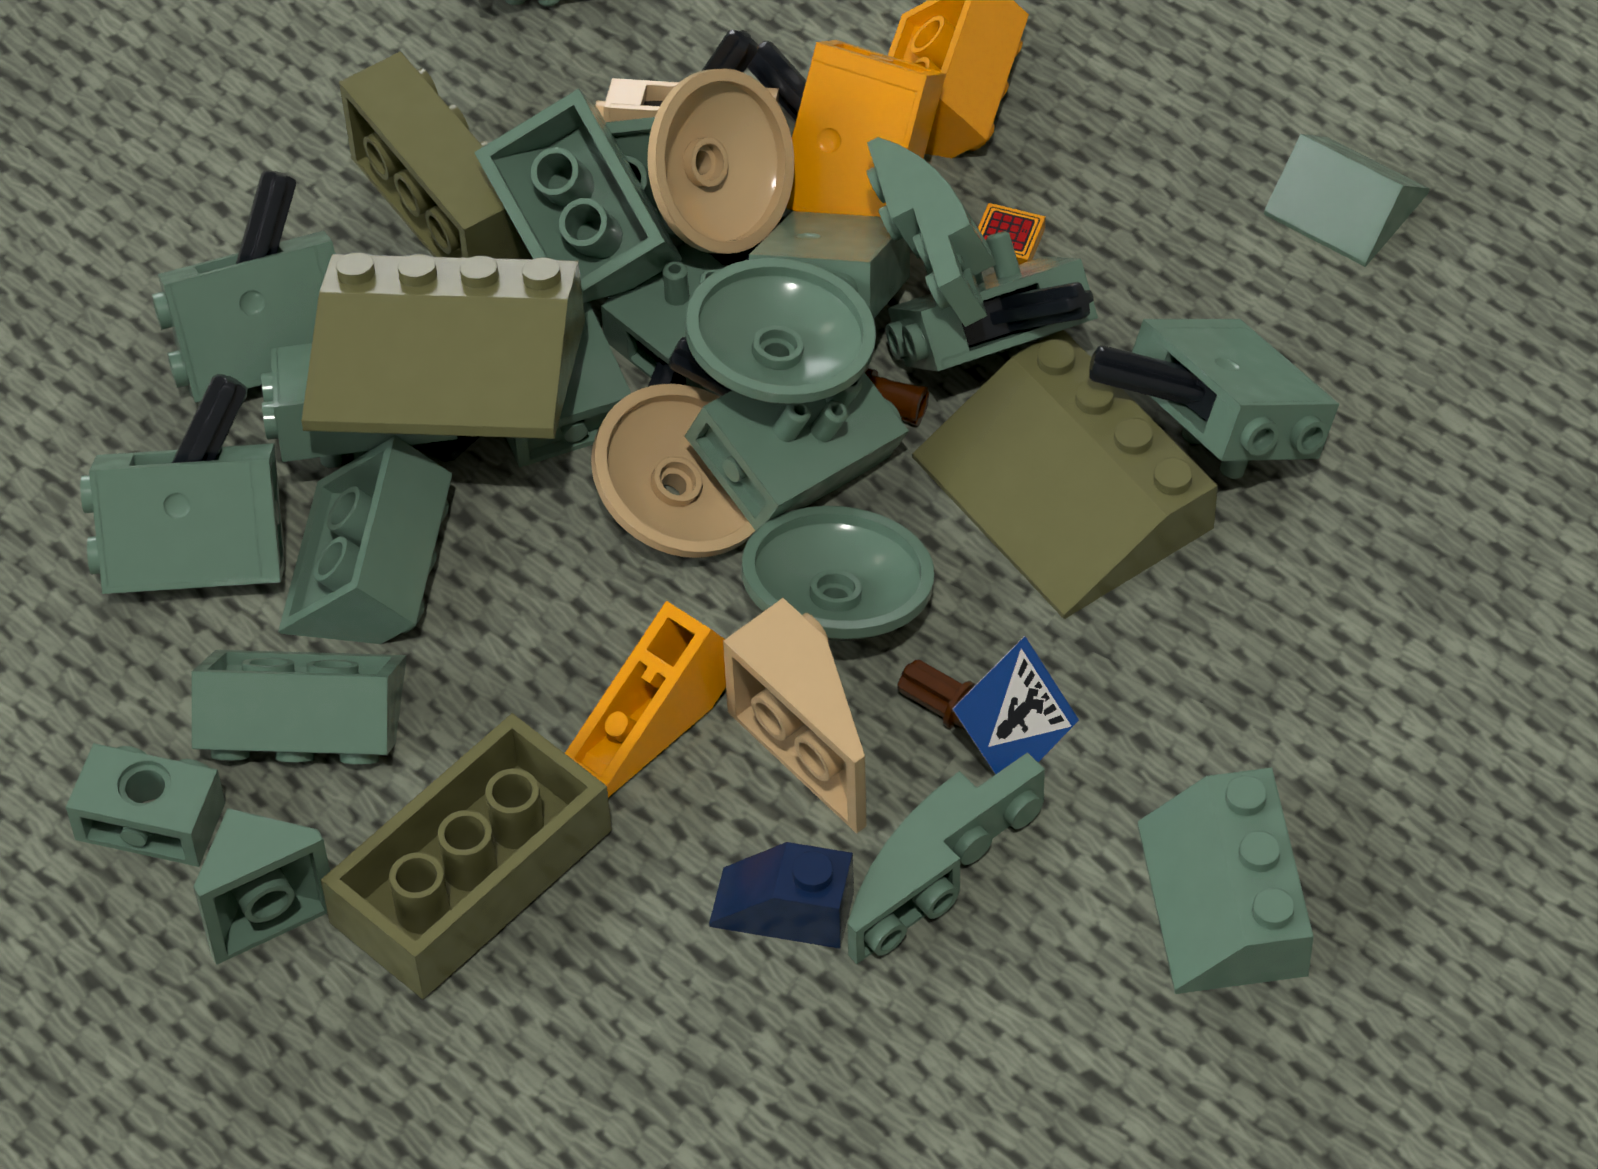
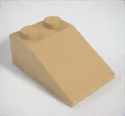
[723,598,867,834]

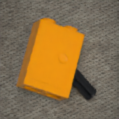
[747,40,946,217]

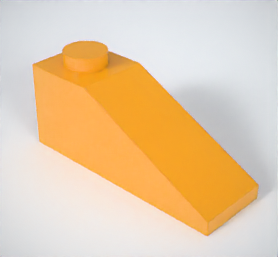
[565,601,726,798]

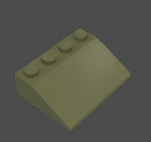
[301,252,585,439]
[912,330,1218,619]

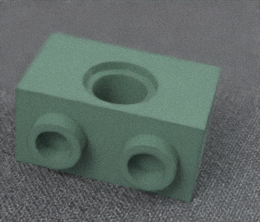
[66,743,225,867]

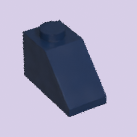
[709,842,854,949]

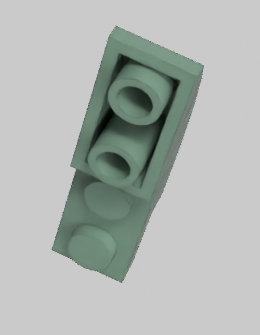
[867,137,996,327]
[847,752,1045,964]

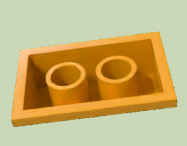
[888,0,1029,159]

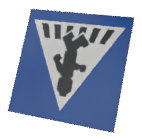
[953,636,1079,775]

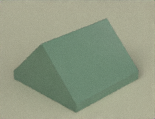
[1264,134,1429,267]
[193,808,330,965]

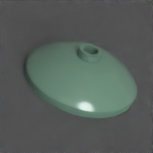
[685,258,876,404]
[741,506,934,641]

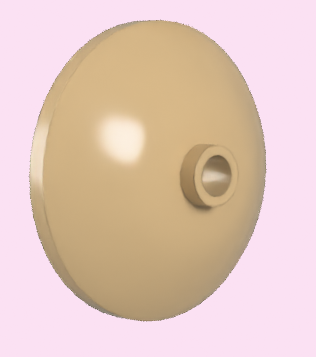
[647,69,795,254]
[591,384,755,558]

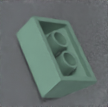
[474,88,682,303]
[278,436,452,644]
[192,650,407,764]
[1138,767,1314,994]

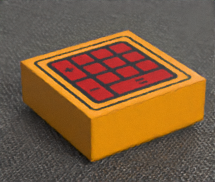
[978,203,1046,265]

